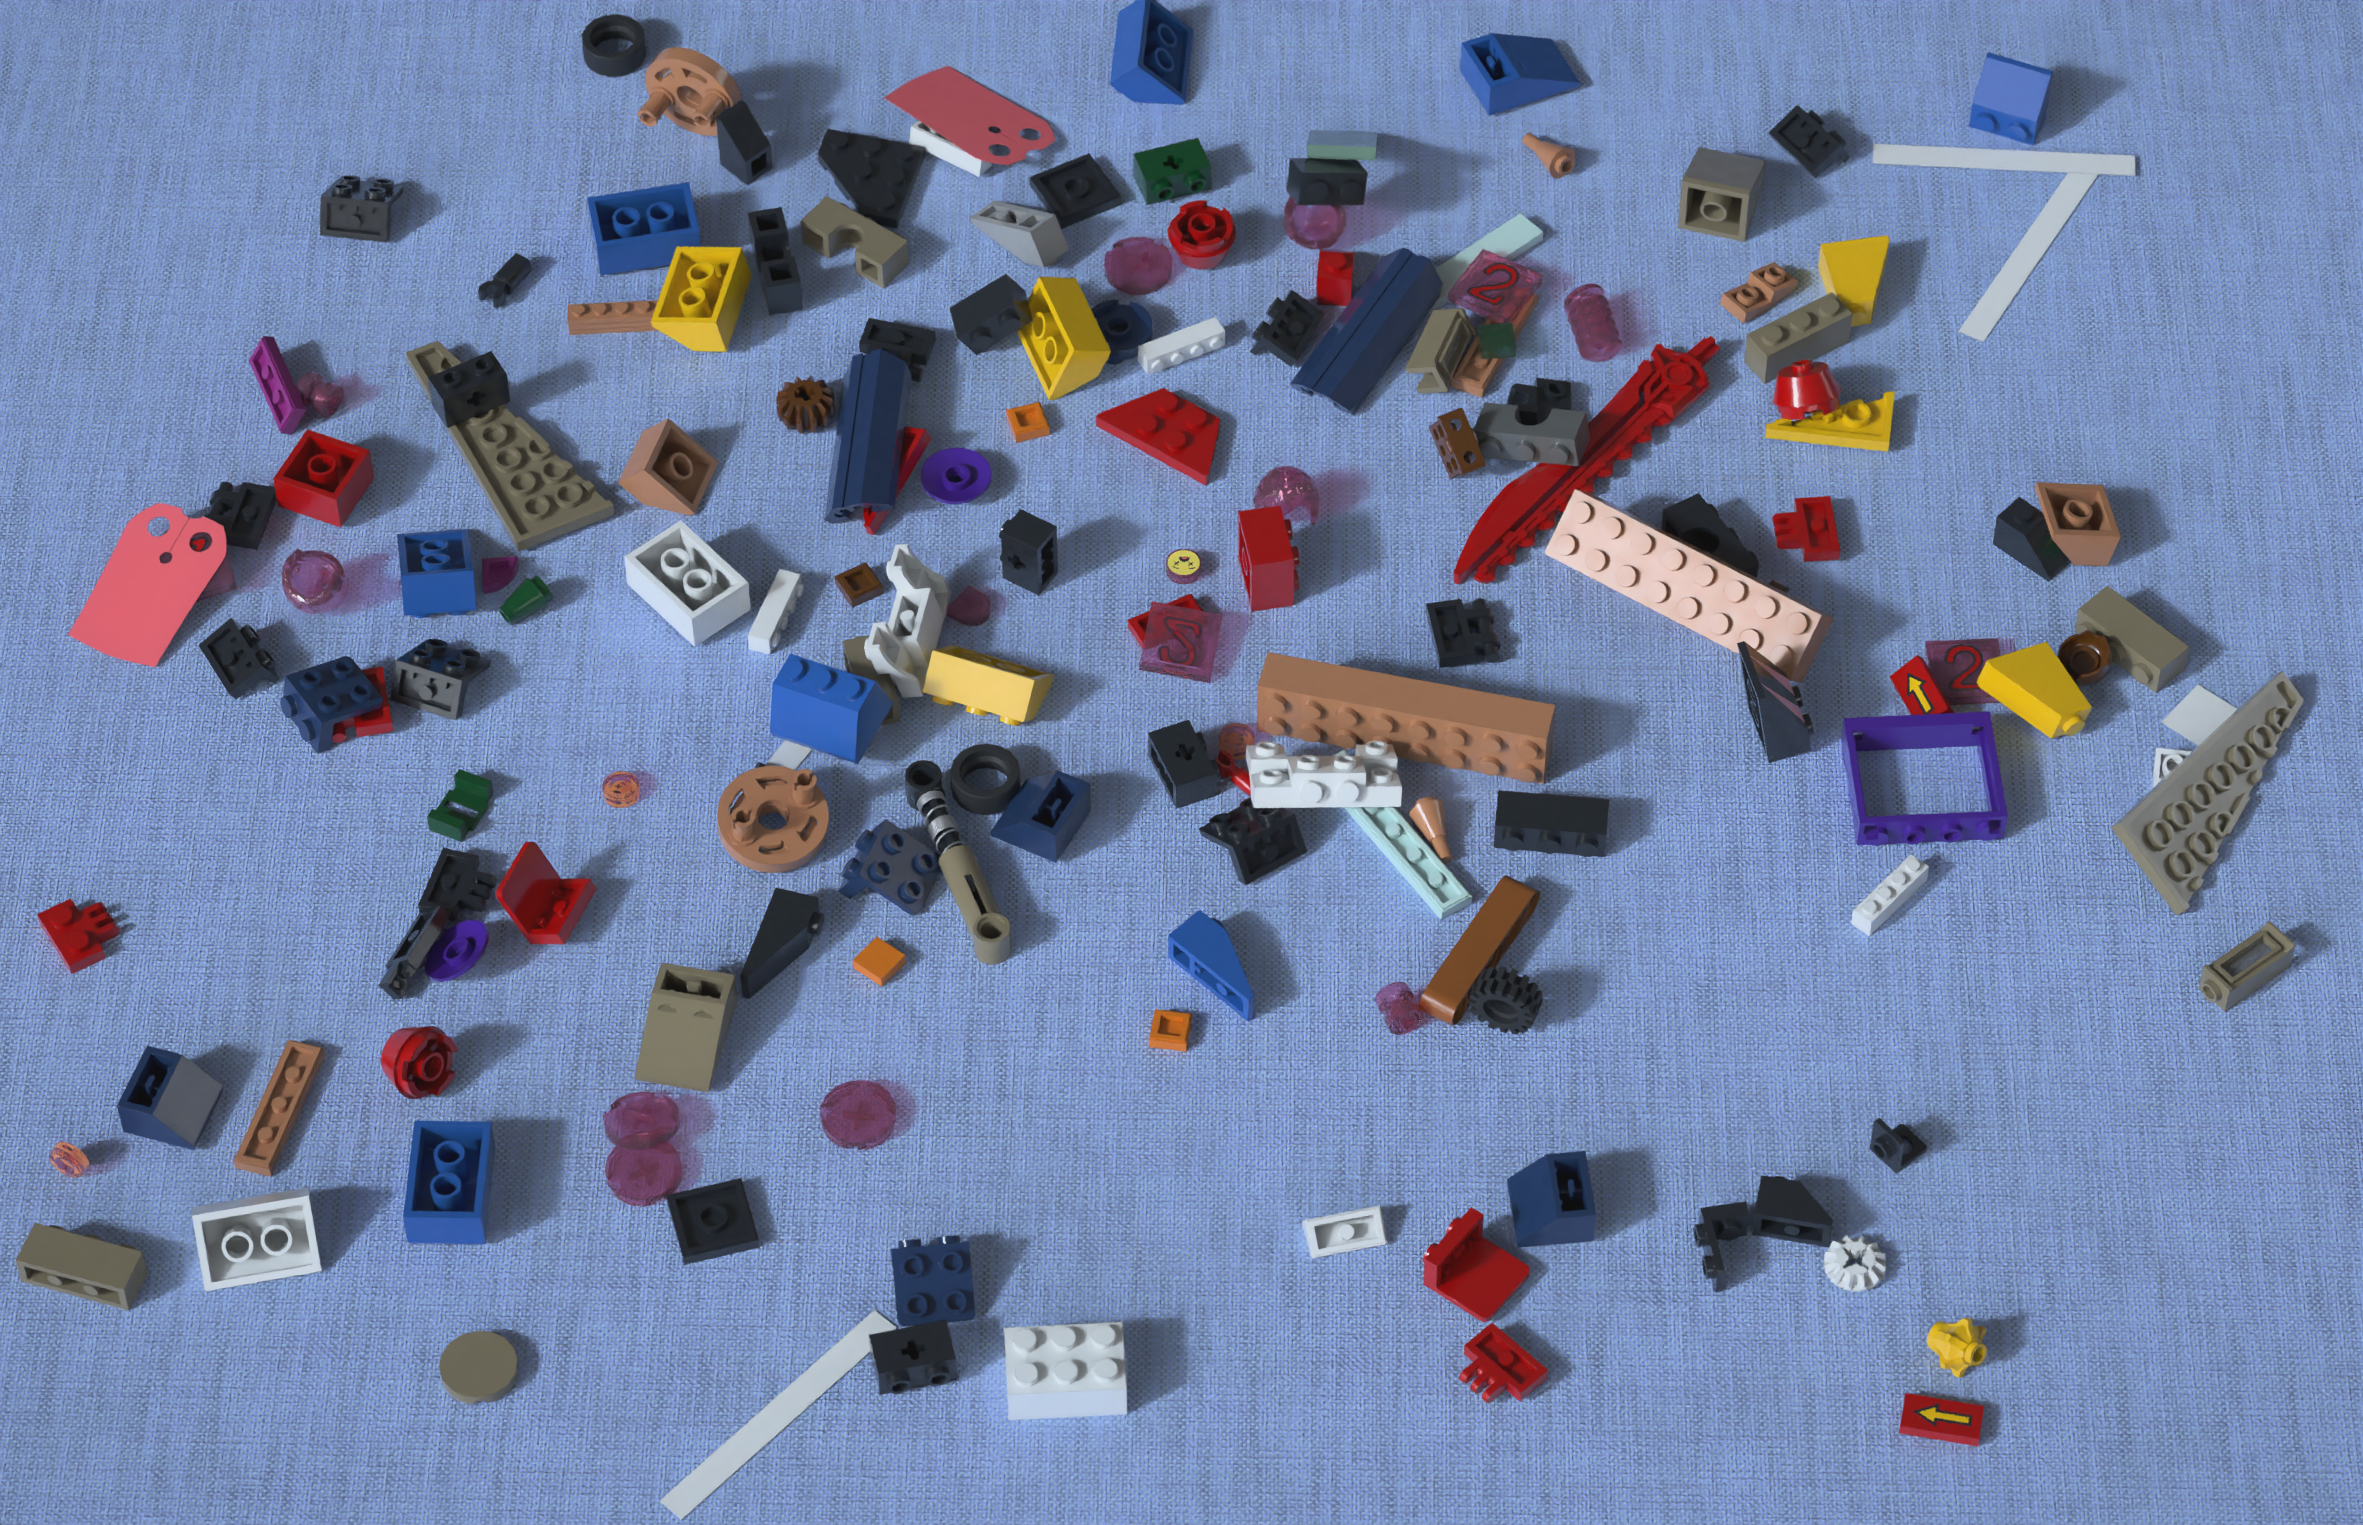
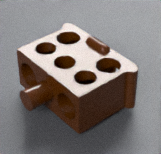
[1428,408,1486,479]

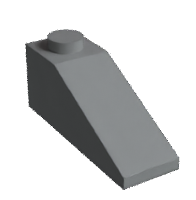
[970,200,1069,267]

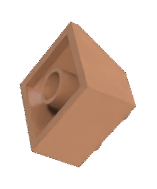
[618,418,719,516]
[2035,482,2121,566]

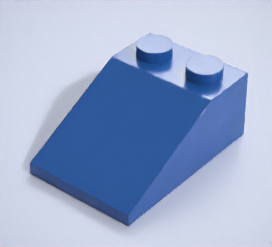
[397,529,476,618]

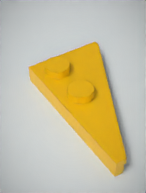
[1765,391,1895,452]

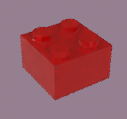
[273,429,374,528]
[1238,505,1300,612]

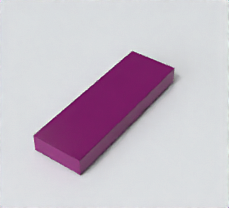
[249,336,306,435]

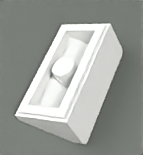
[1302,1206,1388,1259]

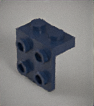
[280,656,383,754]
[838,819,941,916]
[890,1235,975,1327]

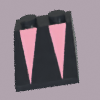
[1737,641,1814,763]

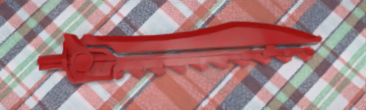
[1454,336,1720,584]

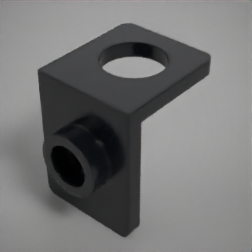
[1870,1118,1927,1173]

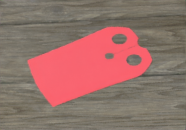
[884,66,1055,165]
[68,503,227,667]

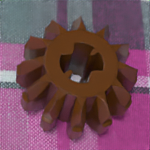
[776,375,835,435]

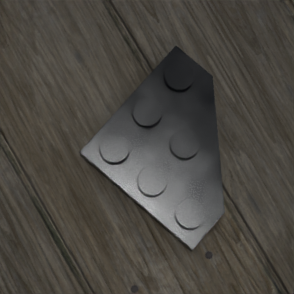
[818,129,925,229]

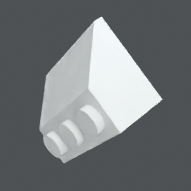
[192,1187,322,1291]

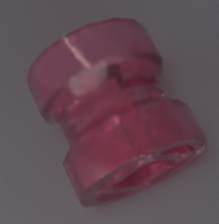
[296,371,344,417]
[1375,982,1424,1035]

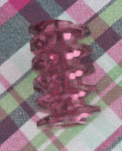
[1564,284,1622,362]

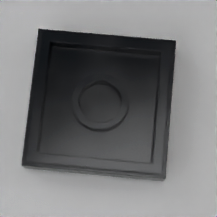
[1029,153,1122,229]
[666,1178,760,1265]

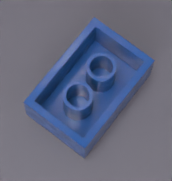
[587,182,701,275]
[403,1120,496,1244]

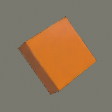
[1006,402,1050,443]
[852,937,906,987]
[1149,1009,1192,1052]

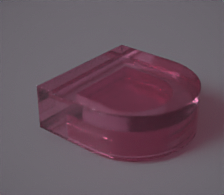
[947,585,991,626]

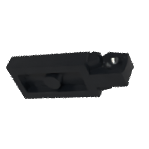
[378,906,452,1000]

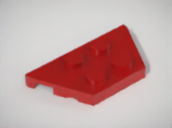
[1096,388,1220,486]

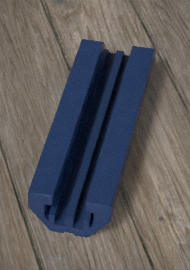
[1290,247,1443,415]
[824,349,912,524]

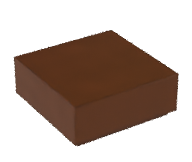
[835,562,884,608]

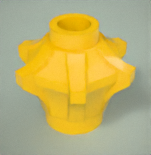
[1927,1317,1987,1378]

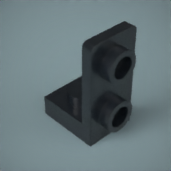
[1693,1201,1749,1292]

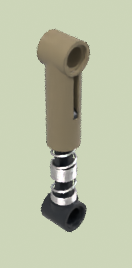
[905,760,1011,965]

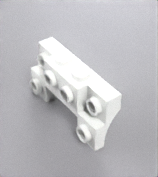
[865,544,951,698]
[1246,740,1402,808]

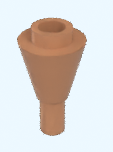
[1522,133,1576,179]
[1409,797,1453,863]

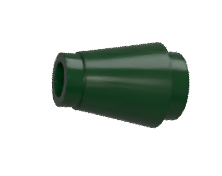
[498,575,553,625]

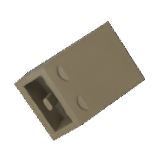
[635,962,738,1093]

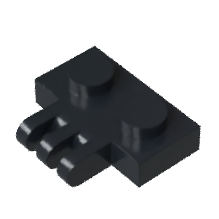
[418,848,497,922]

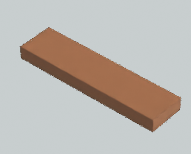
[1450,287,1538,398]
[234,1040,325,1177]

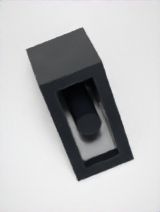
[1993,497,2071,582]
[1752,1175,1833,1248]

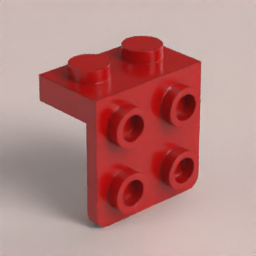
[496,842,597,944]
[1422,1207,1530,1322]

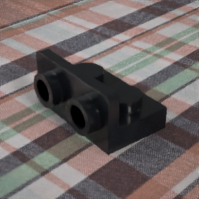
[1768,104,1850,178]
[1249,290,1325,367]
[198,618,280,699]

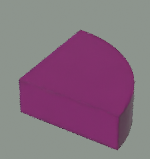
[482,556,519,594]

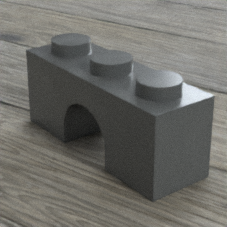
[1473,402,1590,466]

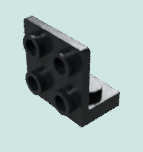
[320,175,404,242]
[390,639,491,721]
[1199,797,1307,885]

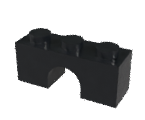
[748,207,803,315]
[1661,493,1759,578]

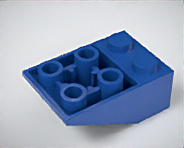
[1460,33,1580,116]

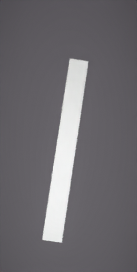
[1873,144,2135,176]
[1958,173,2098,342]
[659,1310,897,1520]

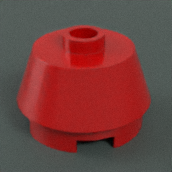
[1167,200,1236,270]
[1772,360,1842,420]
[381,1026,458,1099]

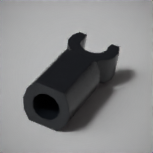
[478,253,532,308]

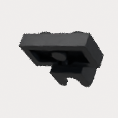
[1507,378,1571,426]

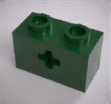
[1133,137,1211,205]

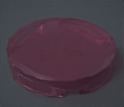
[1104,237,1172,295]
[820,1080,896,1150]
[603,1091,680,1150]
[605,1135,683,1207]

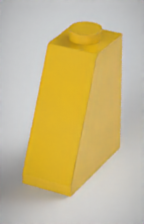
[1818,235,1889,326]
[1976,642,2092,739]

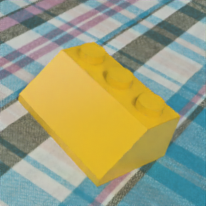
[651,246,752,352]
[1017,277,1111,400]
[922,645,1054,726]

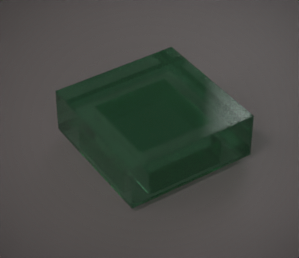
[1477,323,1517,359]

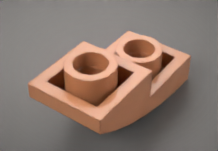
[1720,262,1798,324]

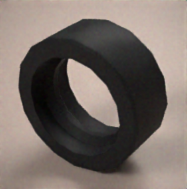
[582,14,646,77]
[950,744,1021,815]

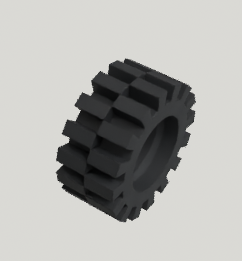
[1469,967,1543,1034]

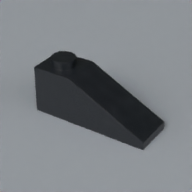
[740,888,824,999]

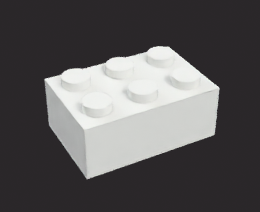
[624,520,751,647]
[1004,1322,1127,1420]

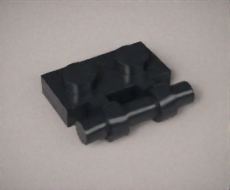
[859,318,936,382]
[199,481,277,550]
[1426,599,1501,668]

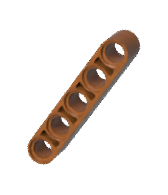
[1419,875,1540,1026]

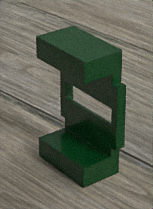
[427,769,493,842]

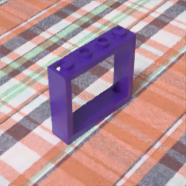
[1841,711,2008,846]

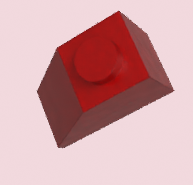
[1317,249,1355,306]

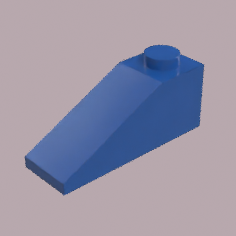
[1168,910,1254,1022]

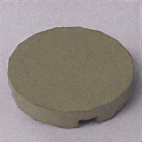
[439,1331,519,1404]

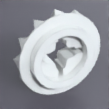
[1824,1234,1886,1291]

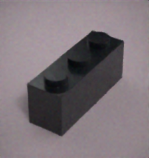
[1494,790,1609,857]

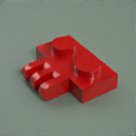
[1772,496,1840,562]
[37,899,120,974]
[1459,1322,1548,1404]

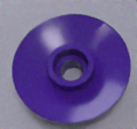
[921,448,992,504]
[424,920,489,982]

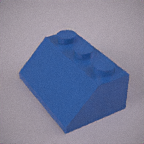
[1110,0,1194,105]
[770,654,893,764]

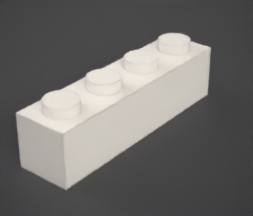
[910,120,993,177]
[1138,317,1225,375]
[748,569,804,655]
[1851,854,1929,936]

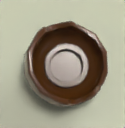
[2057,630,2113,685]

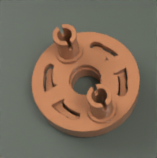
[637,47,743,136]
[717,766,829,873]

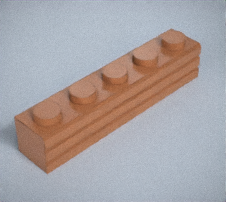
[568,300,659,335]

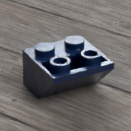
[991,770,1091,863]
[117,1046,224,1150]
[1507,1151,1596,1248]

